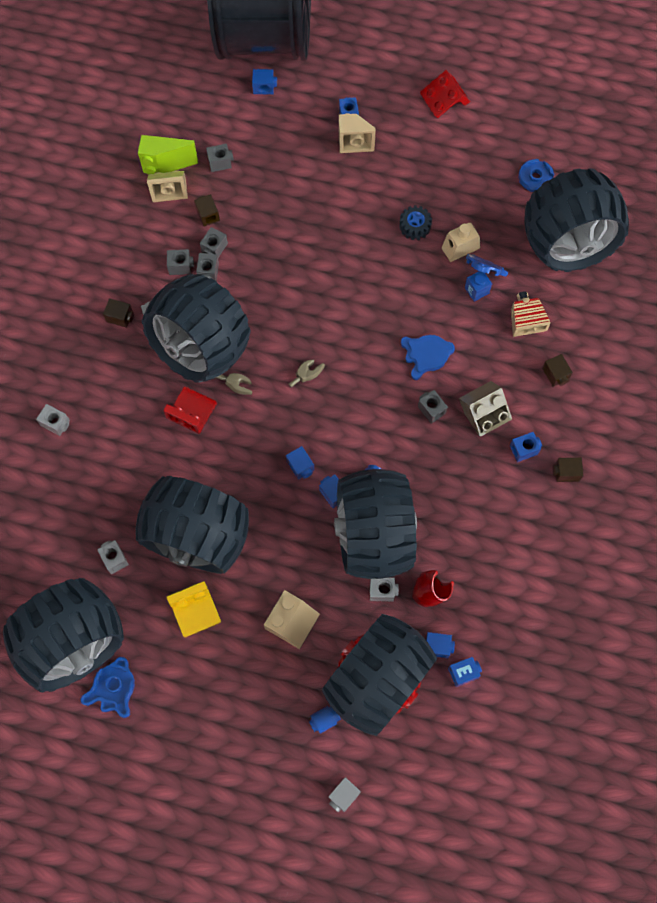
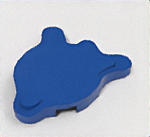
[466,254,509,277]
[401,335,455,380]
[80,657,135,718]

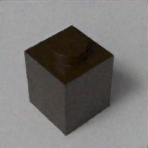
[194,194,220,226]
[103,298,134,328]
[542,354,573,387]
[552,457,584,482]

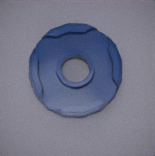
[518,159,554,192]

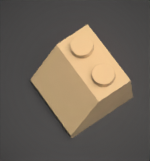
[339,113,375,153]
[147,171,188,202]
[264,590,320,649]

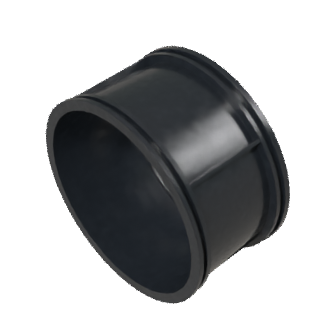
[207,0,311,61]

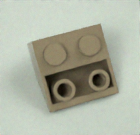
[459,381,512,437]

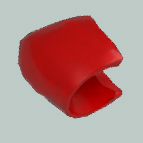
[412,570,454,607]

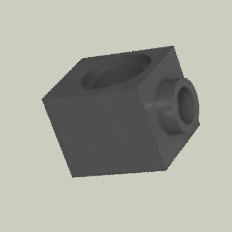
[206,143,234,172]
[200,227,228,258]
[167,249,194,275]
[196,253,219,281]
[418,390,448,424]

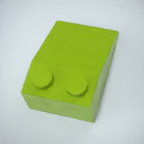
[138,135,198,174]

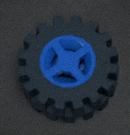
[399,205,432,240]

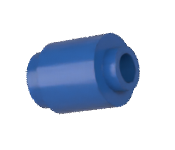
[309,706,341,734]

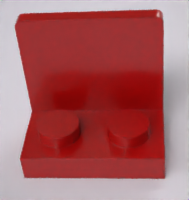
[420,70,471,118]
[163,386,217,434]

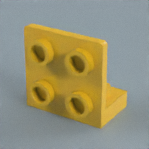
[167,581,221,638]

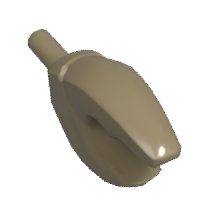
[288,360,325,387]
[216,373,252,395]

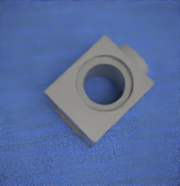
[36,404,70,436]
[98,540,129,574]
[370,578,398,602]
[328,777,361,812]

